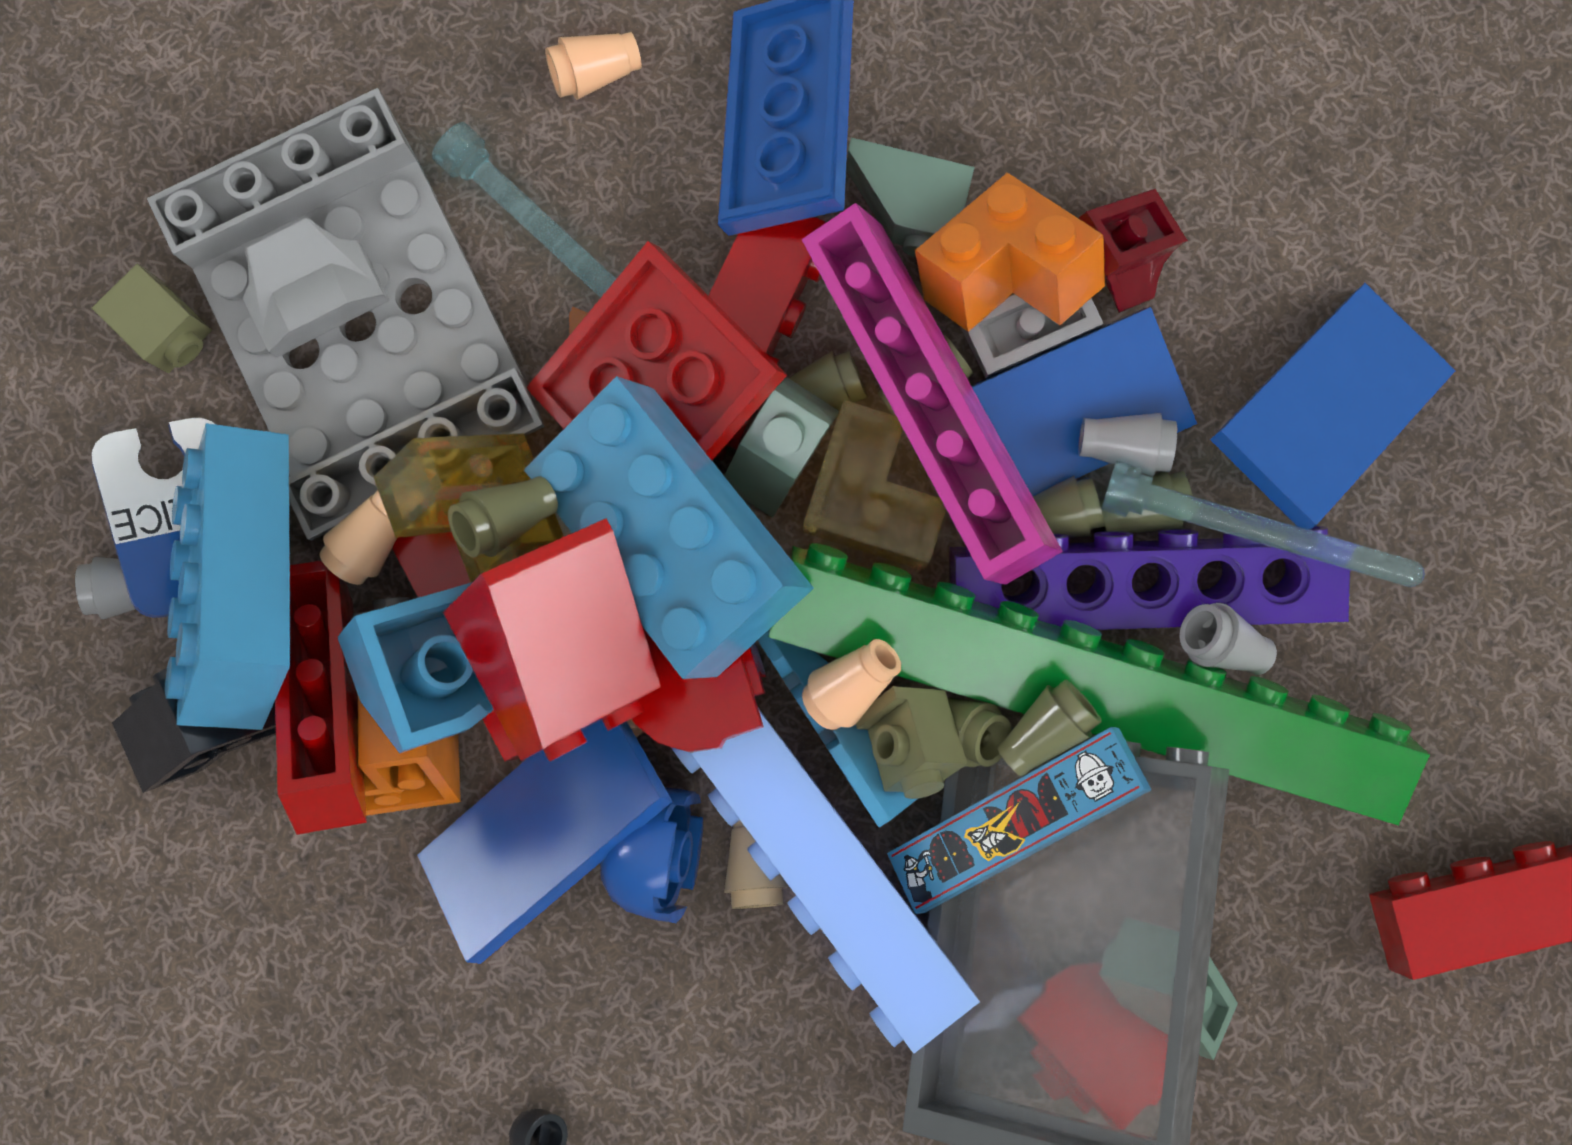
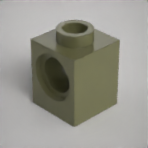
[92,263,212,374]

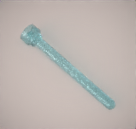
[432,122,616,298]
[1101,461,1425,587]

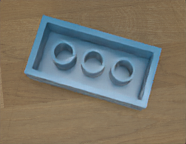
[524,376,814,679]
[165,423,290,730]

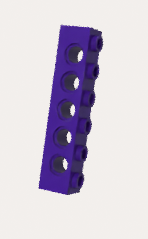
[949,525,1351,630]

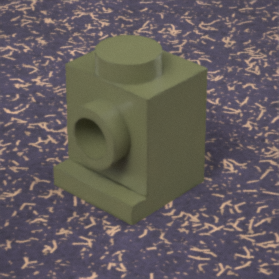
[856,686,967,799]

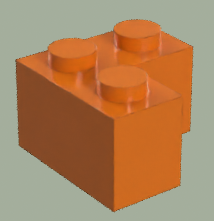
[915,173,1105,332]
[358,696,461,816]

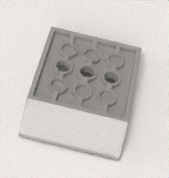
[147,88,544,541]

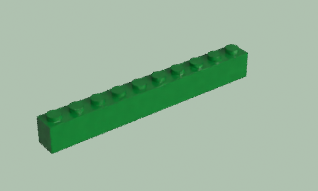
[768,543,1430,826]

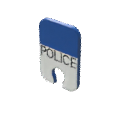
[92,418,214,618]

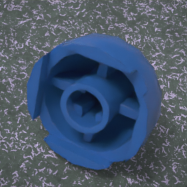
[599,788,703,924]

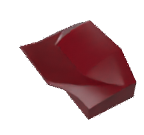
[1078,189,1188,313]

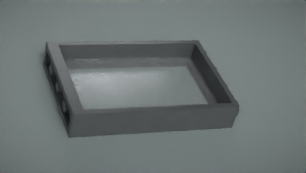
[903,727,1229,1145]

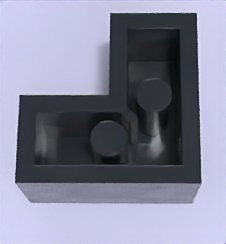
[112,668,276,793]

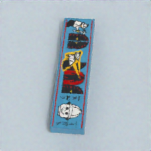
[887,727,1152,914]

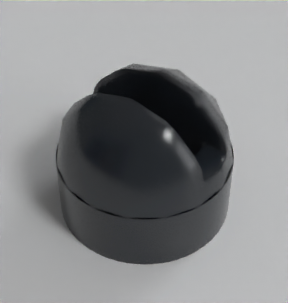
[509,1108,568,1145]

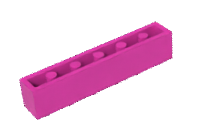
[802,203,1063,585]

